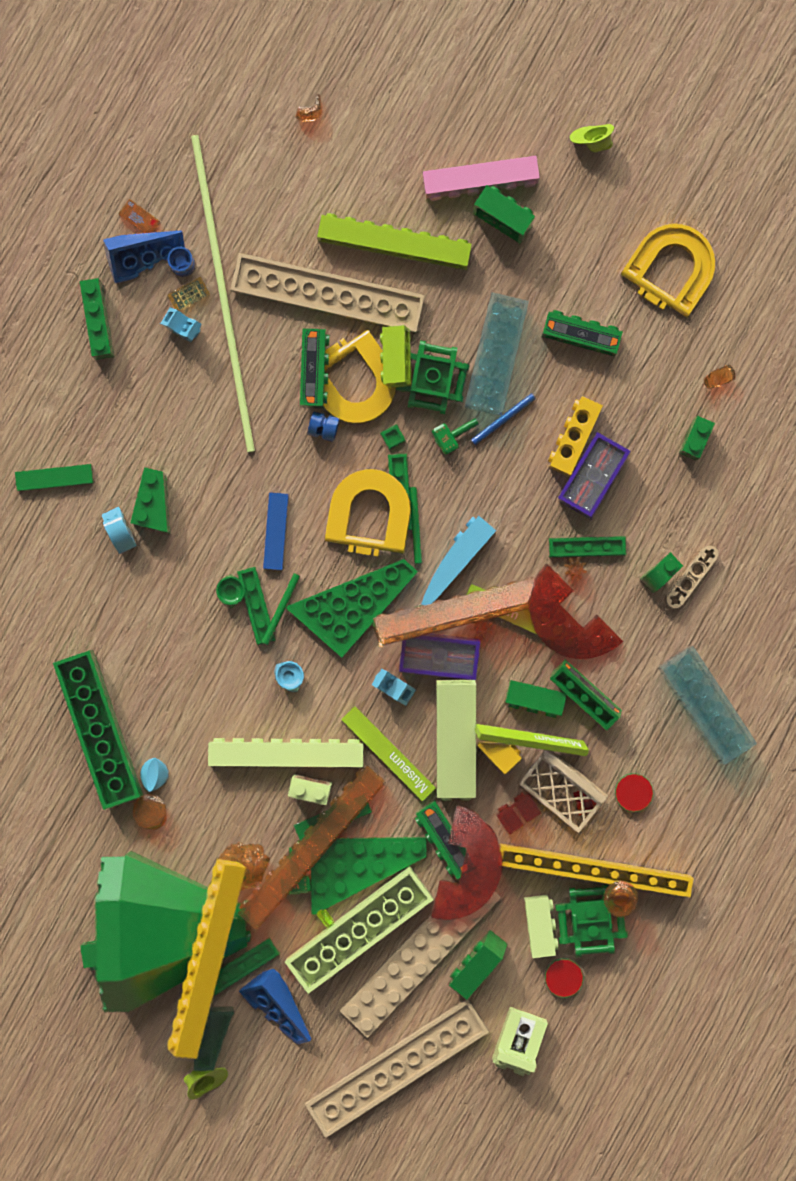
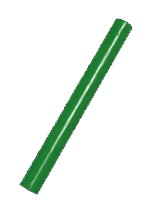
[409,487,422,564]
[262,573,300,645]

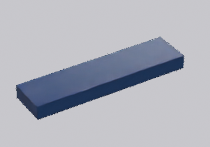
[263,492,289,570]

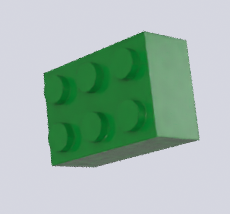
[473,185,535,244]

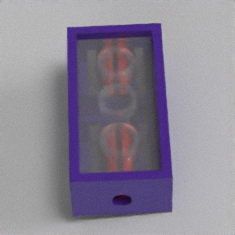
[558,432,631,520]
[399,630,480,680]

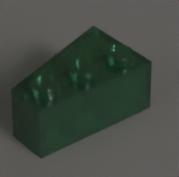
[193,1006,234,1071]

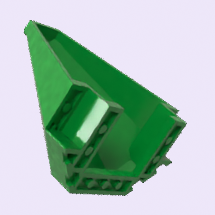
[95,851,251,1013]

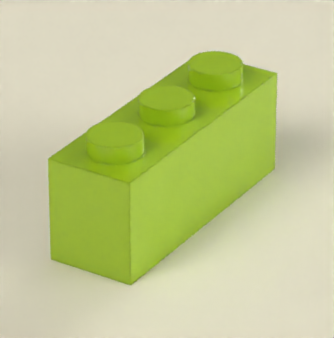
[380,325,411,388]

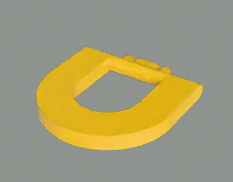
[621,224,715,318]
[324,330,396,424]
[325,469,411,557]

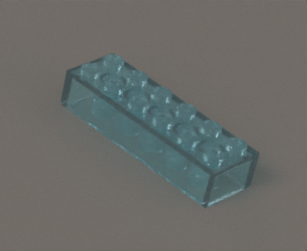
[464,292,529,416]
[658,646,757,765]

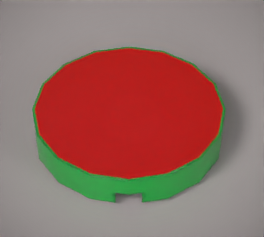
[615,773,654,812]
[545,958,583,998]

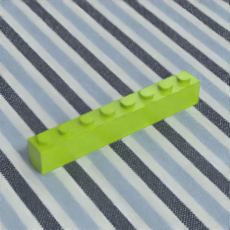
[317,213,472,270]

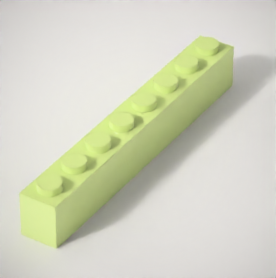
[208,738,364,767]

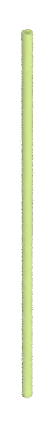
[191,135,255,453]

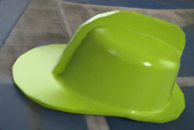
[570,124,614,152]
[184,1067,228,1100]

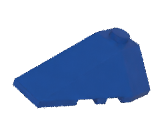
[103,230,185,283]
[239,969,311,1045]

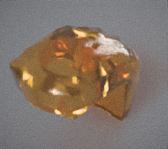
[295,94,322,121]
[704,365,736,389]

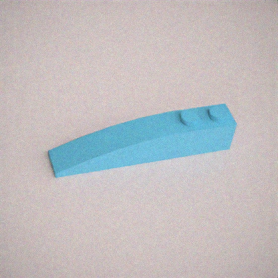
[417,516,496,617]

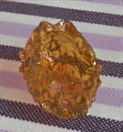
[214,842,270,891]

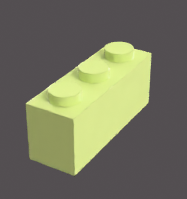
[524,895,558,958]

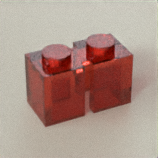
[496,792,541,835]

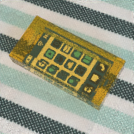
[167,277,210,311]

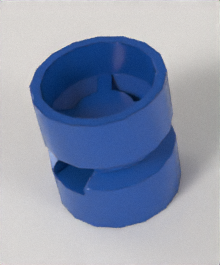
[167,246,195,277]
[307,411,340,442]

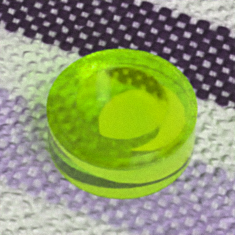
[317,908,334,928]

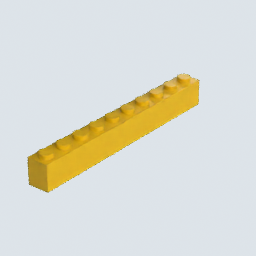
[497,843,693,897]
[168,859,246,1059]

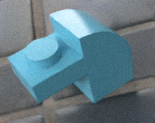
[160,308,202,342]
[102,507,137,554]
[372,669,416,706]

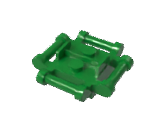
[395,340,470,415]
[555,884,628,958]

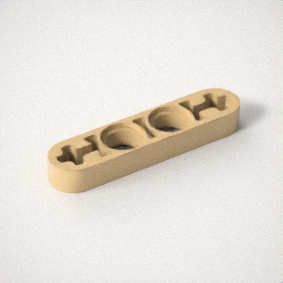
[665,546,718,609]

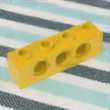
[547,396,603,477]

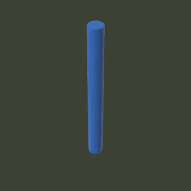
[471,393,535,446]

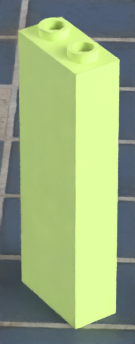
[436,680,476,801]

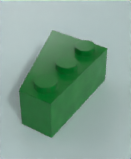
[130,467,171,534]
[449,929,508,1000]

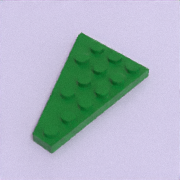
[286,559,418,658]
[311,837,426,915]

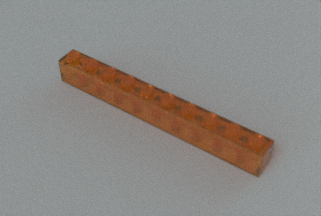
[373,572,566,647]
[238,765,386,929]

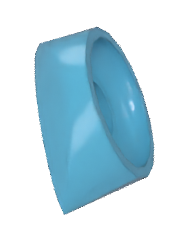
[274,661,304,692]
[140,758,169,792]

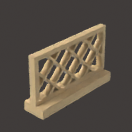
[519,750,608,833]

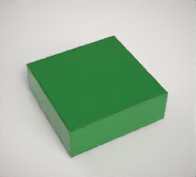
[380,424,406,450]

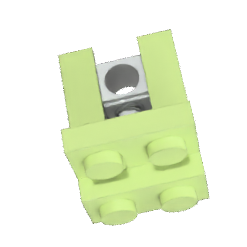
[492,1007,548,1076]

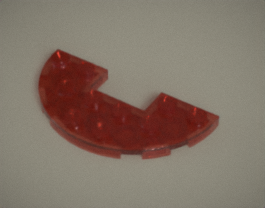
[528,563,623,659]
[431,805,503,920]

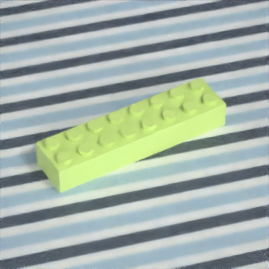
[285,866,433,994]

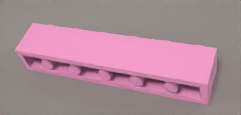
[423,156,540,201]

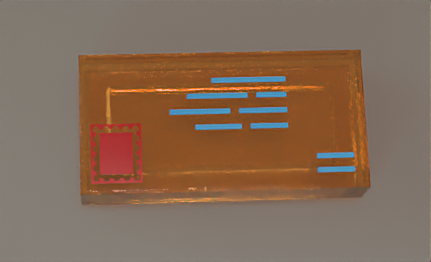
[118,199,161,233]

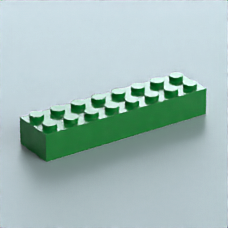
[53,650,143,810]

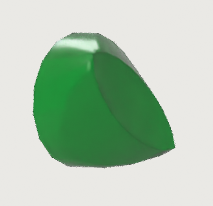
[216,574,245,608]

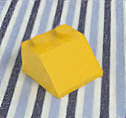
[477,741,522,774]

